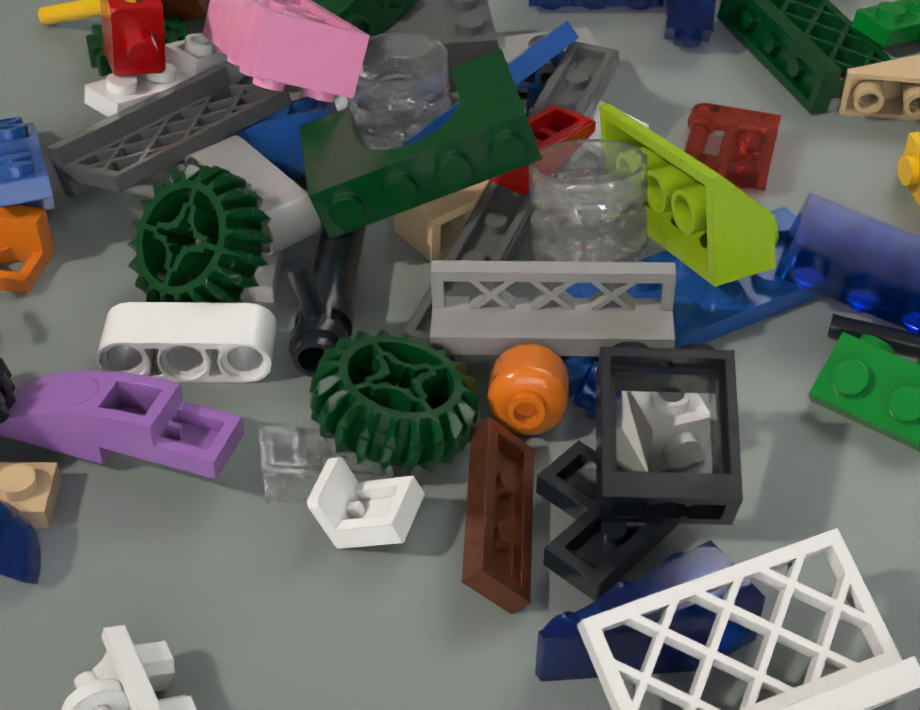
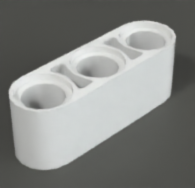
[96,302,277,383]

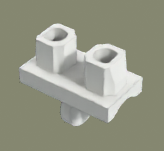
[62,624,197,710]

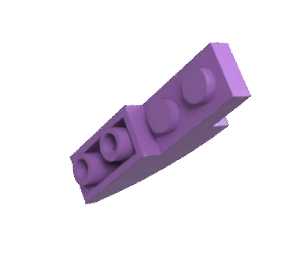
[0,370,244,480]

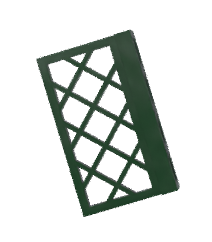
[716,0,893,114]

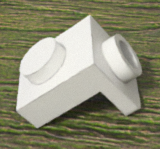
[307,457,425,549]

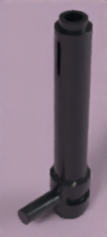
[285,226,367,377]

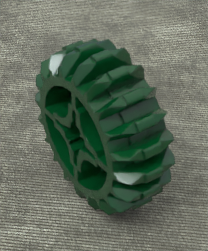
[127,164,273,303]
[309,329,480,475]

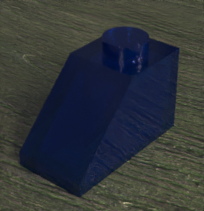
[663,0,716,48]

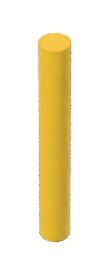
[38,0,136,25]

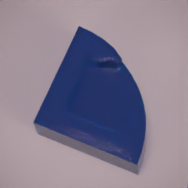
[0,500,41,584]

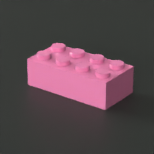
[202,0,370,102]

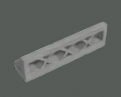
[430,260,676,357]

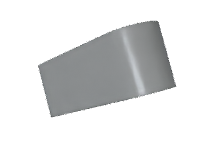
[185,135,321,256]

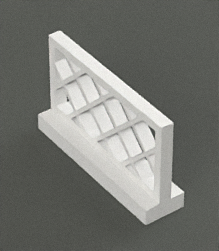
[577,528,920,710]

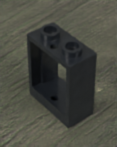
[595,342,743,525]

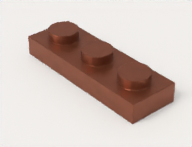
[462,417,534,614]

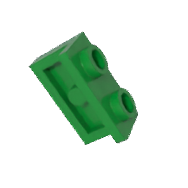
[809,332,920,452]

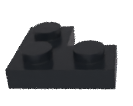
[536,440,679,602]

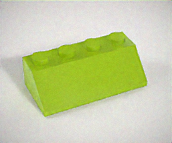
[599,103,779,287]

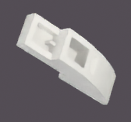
[84,33,245,117]

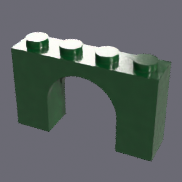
[299,49,542,239]

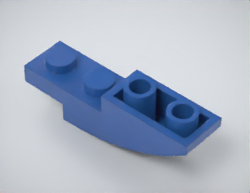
[0,117,55,210]

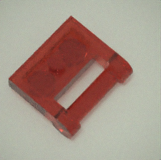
[684,103,781,191]

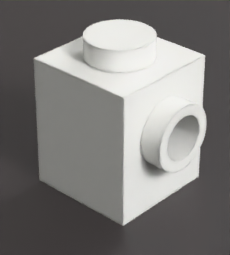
[618,391,710,472]

